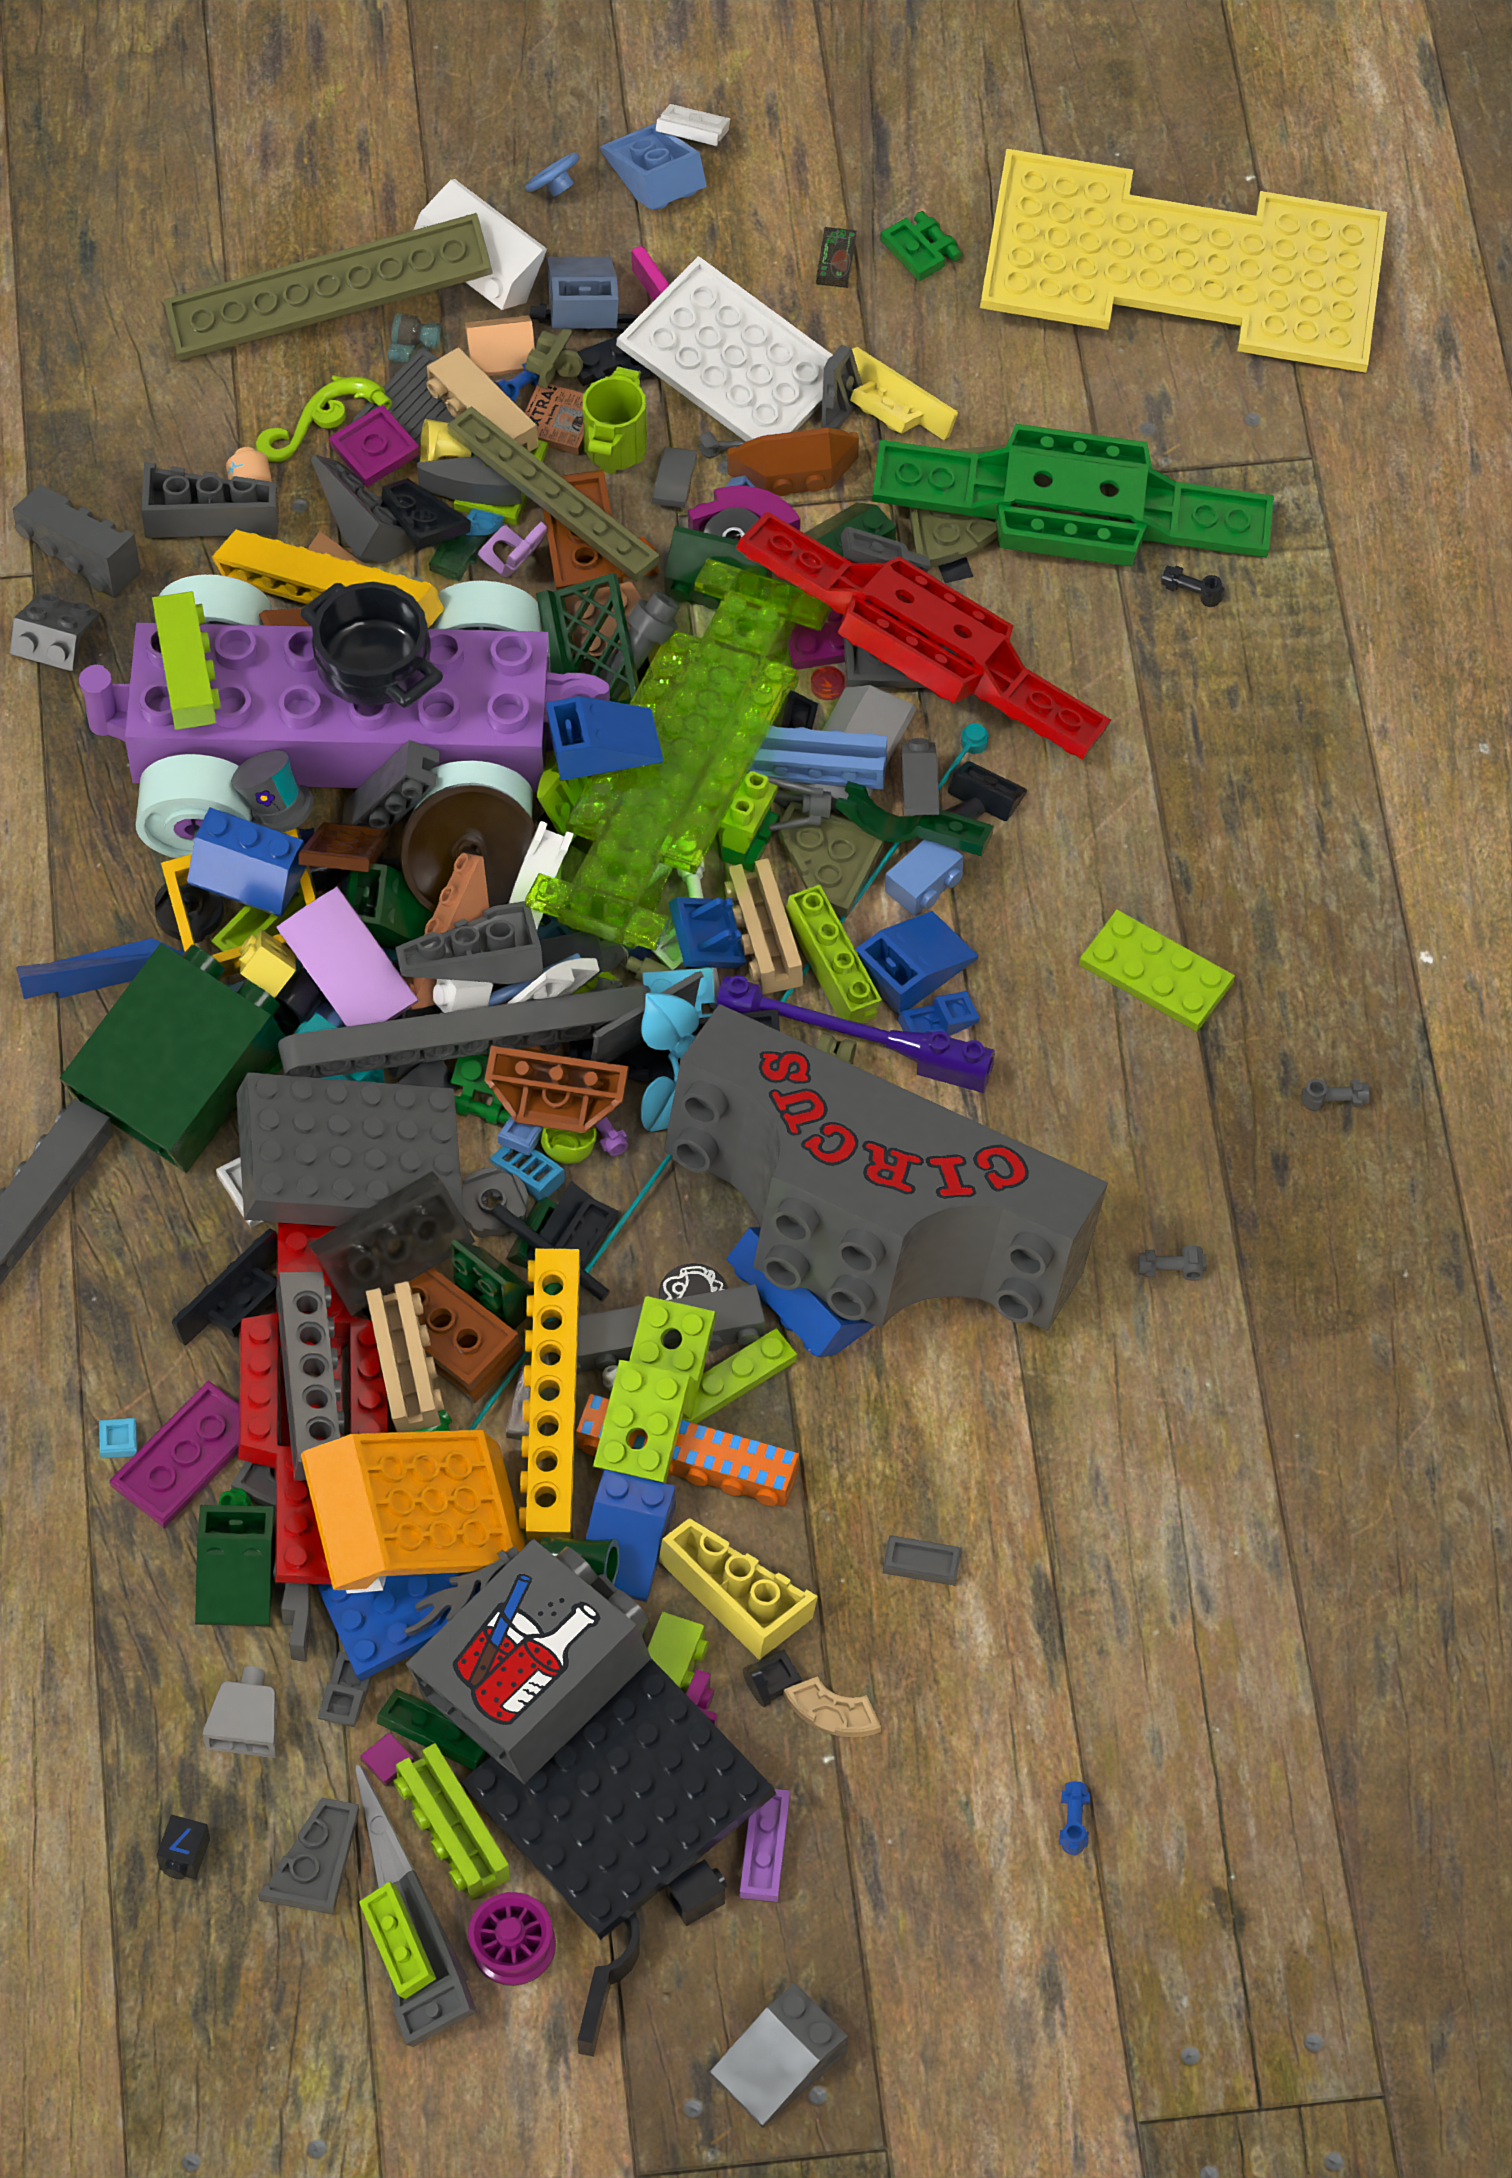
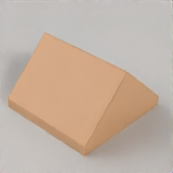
[465,315,535,376]

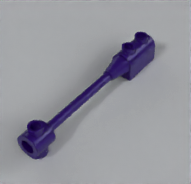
[716,975,995,1093]

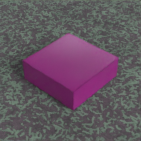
[361,1733,414,1786]

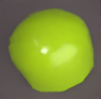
[541,1127,597,1165]

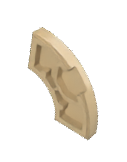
[783,1676,881,1737]

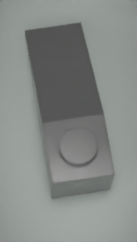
[901,738,939,815]

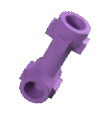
[595,1117,628,1156]

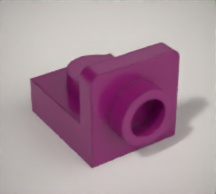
[686,1669,718,1727]

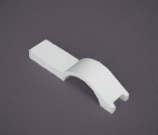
[509,821,573,930]

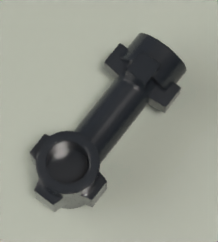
[1161,565,1225,607]

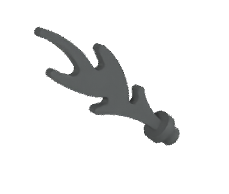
[405,1546,519,1636]

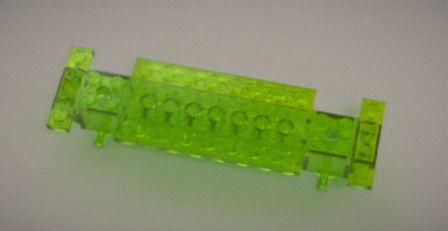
[525,558,832,951]

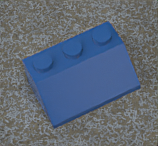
[187,807,307,917]

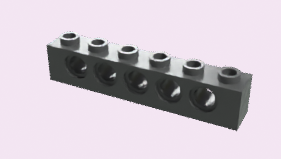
[276,1271,344,1480]

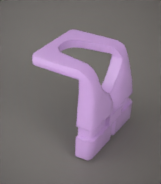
[477,521,547,577]

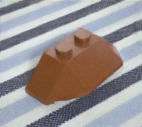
[727,427,859,496]
[485,1046,630,1134]

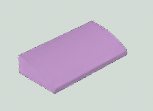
[276,887,419,1027]

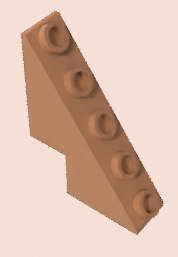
[404,853,489,1010]

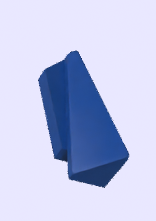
[16,938,185,999]

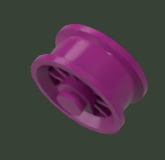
[468,1892,556,1986]

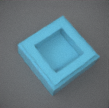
[99,1418,137,1459]

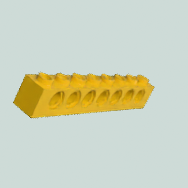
[519,1248,580,1541]

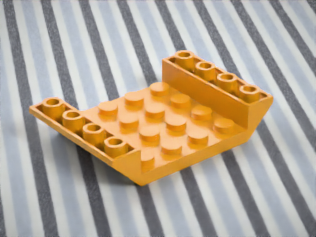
[301,1430,525,1590]

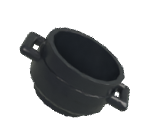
[300,581,443,708]

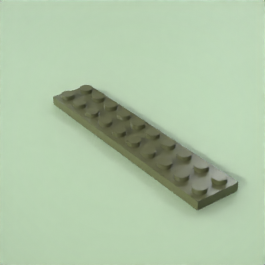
[164,213,493,361]

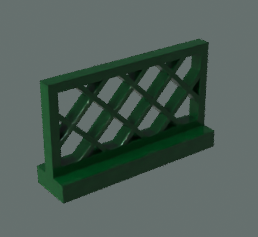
[536,573,643,706]

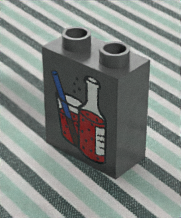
[406,1539,651,1784]

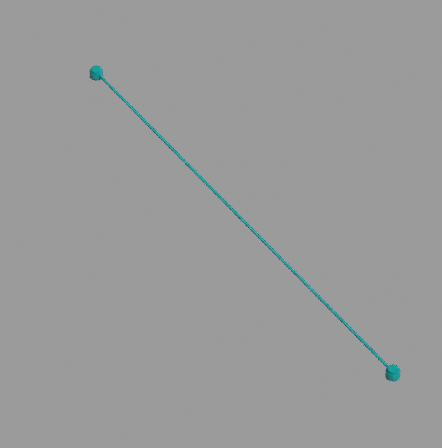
[468,723,989,1430]

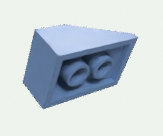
[600,123,707,210]

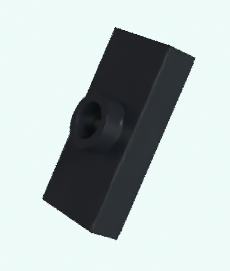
[555,1196,619,1269]

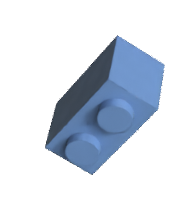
[885,839,963,916]

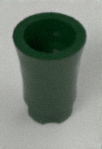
[540,1537,620,1584]

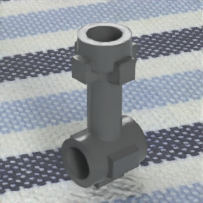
[1301,1079,1369,1111]
[1138,1245,1207,1281]

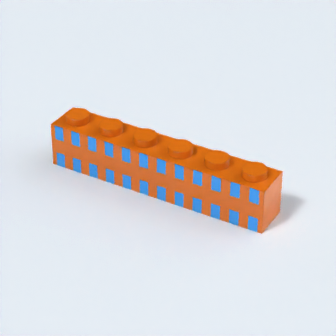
[576,1394,799,1507]

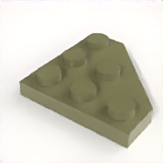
[778,801,886,917]

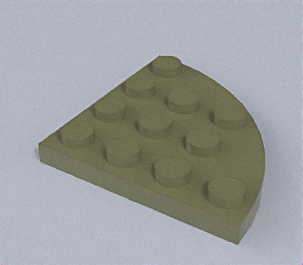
[908,444,1022,567]

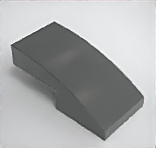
[652,447,697,508]
[318,1651,373,1727]

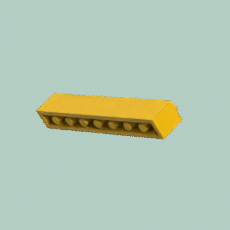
[212,530,444,628]

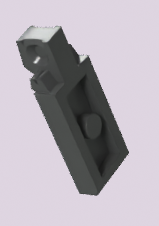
[841,527,931,573]

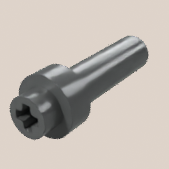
[598,591,680,700]

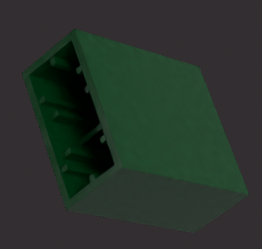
[59,943,286,1173]

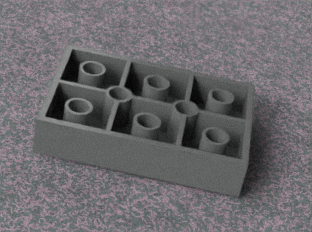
[237,1072,464,1234]

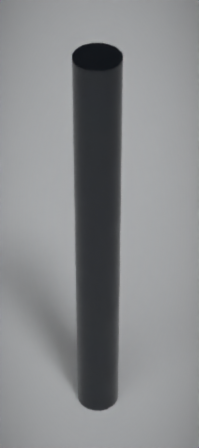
[491,1203,610,1302]

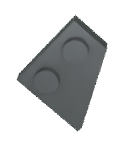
[821,345,863,429]

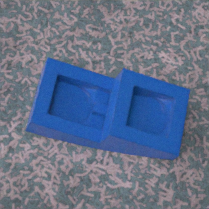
[897,991,980,1036]

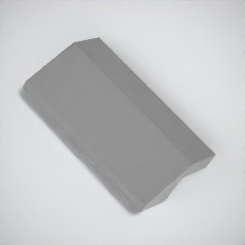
[789,685,917,815]

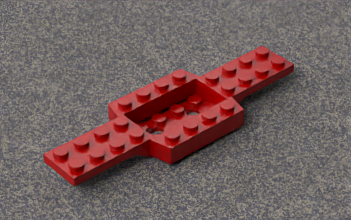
[736,511,1111,760]
[238,1222,387,1584]

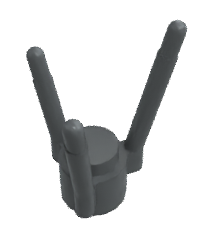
[767,776,831,831]

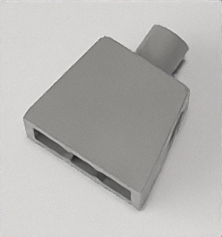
[203,1666,277,1758]

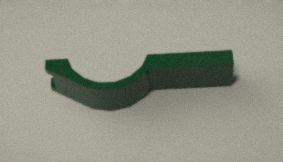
[836,781,994,857]

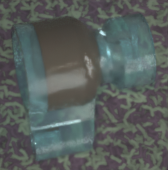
[388,313,442,363]

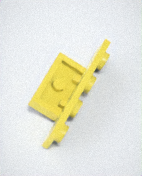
[850,347,958,440]

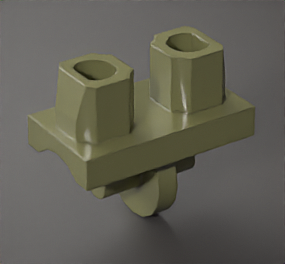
[525,328,583,389]

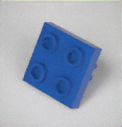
[668,897,746,969]

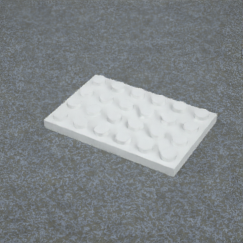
[616,256,833,442]

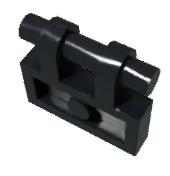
[577,335,651,389]

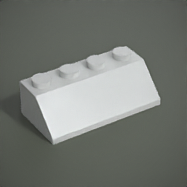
[414,179,547,310]

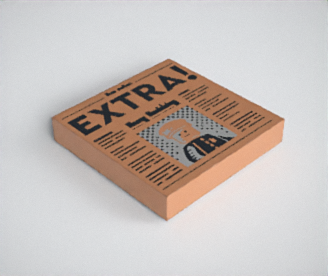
[525,384,584,455]

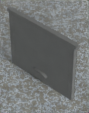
[350,346,455,463]
[591,971,704,1063]

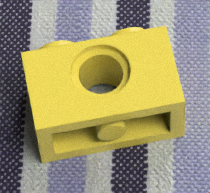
[239,929,296,998]

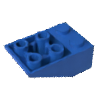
[546,696,663,781]
[855,911,978,1015]

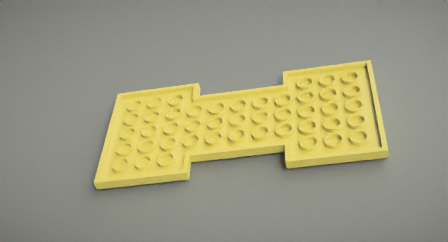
[980,149,1387,373]

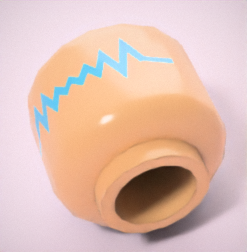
[226,447,272,482]

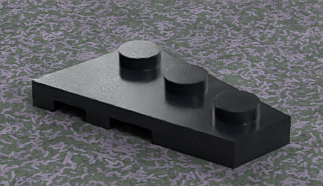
[381,478,471,550]

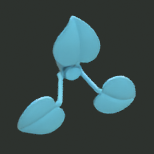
[641,993,699,1132]

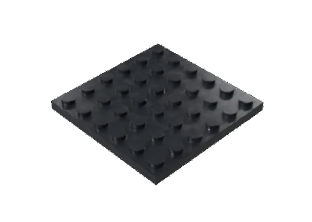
[460,1658,776,1941]

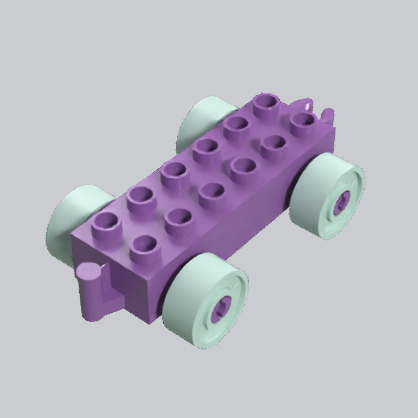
[79,575,610,858]

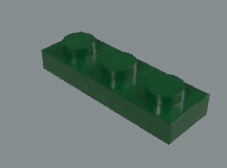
[377,1689,487,1770]

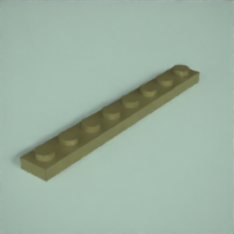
[447,406,660,582]

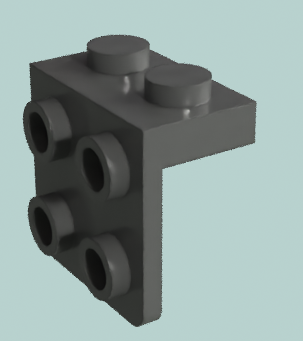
[10,593,100,671]

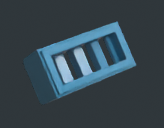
[489,1145,565,1201]

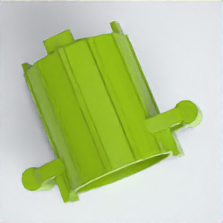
[582,367,647,474]

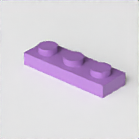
[740,1789,790,1902]

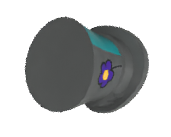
[231,750,313,832]

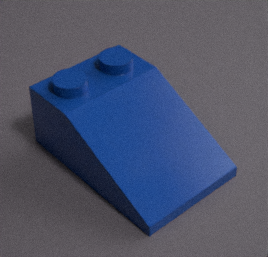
[586,1469,676,1602]

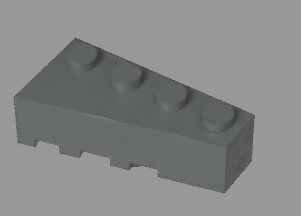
[141,462,279,538]
[12,484,141,598]

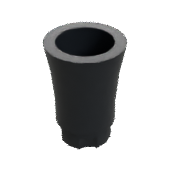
[273,965,326,1030]

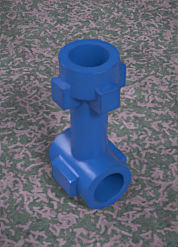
[494,362,540,402]
[1059,1781,1090,1855]

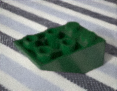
[345,863,434,950]
[450,1239,534,1330]
[195,1505,276,1626]

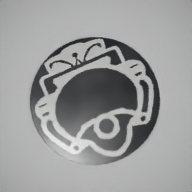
[659,1263,728,1300]

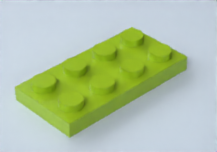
[1079,910,1235,1032]

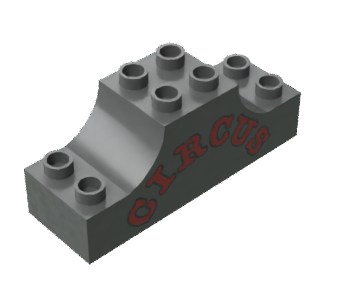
[664,1004,1108,1331]

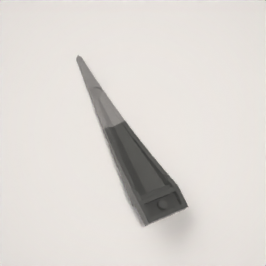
[355,1765,477,2047]

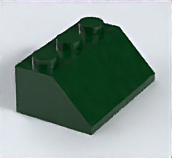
[804,502,896,598]
[664,525,772,619]

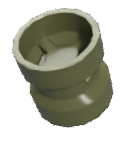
[816,1033,857,1065]

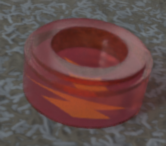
[811,666,845,700]

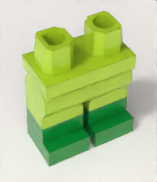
[721,771,780,872]

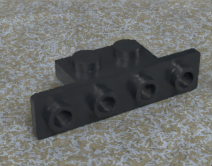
[172,1228,277,1345]

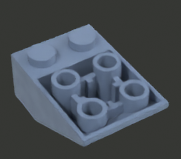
[547,257,619,329]

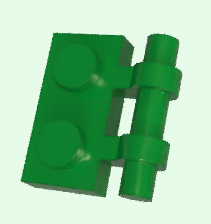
[880,211,963,281]
[451,1055,511,1125]

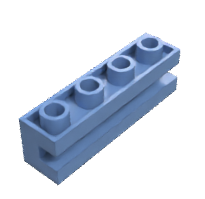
[746,725,887,789]

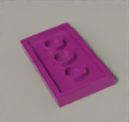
[109,1380,239,1528]

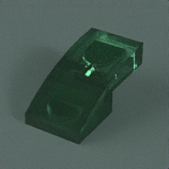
[429,534,488,582]

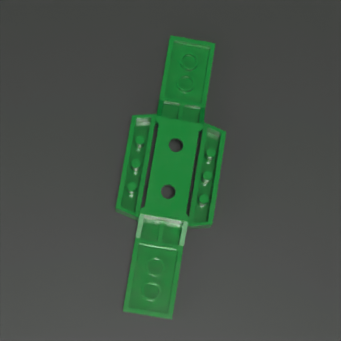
[871,423,1274,567]

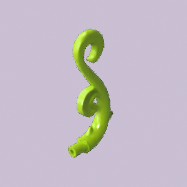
[256,375,392,463]

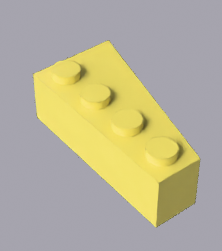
[658,1518,818,1660]

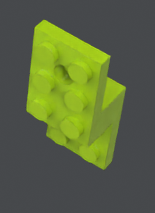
[593,1296,717,1484]

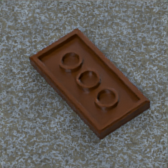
[298,822,390,872]

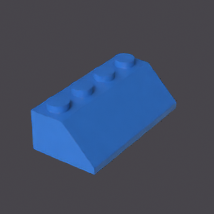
[726,1227,875,1357]

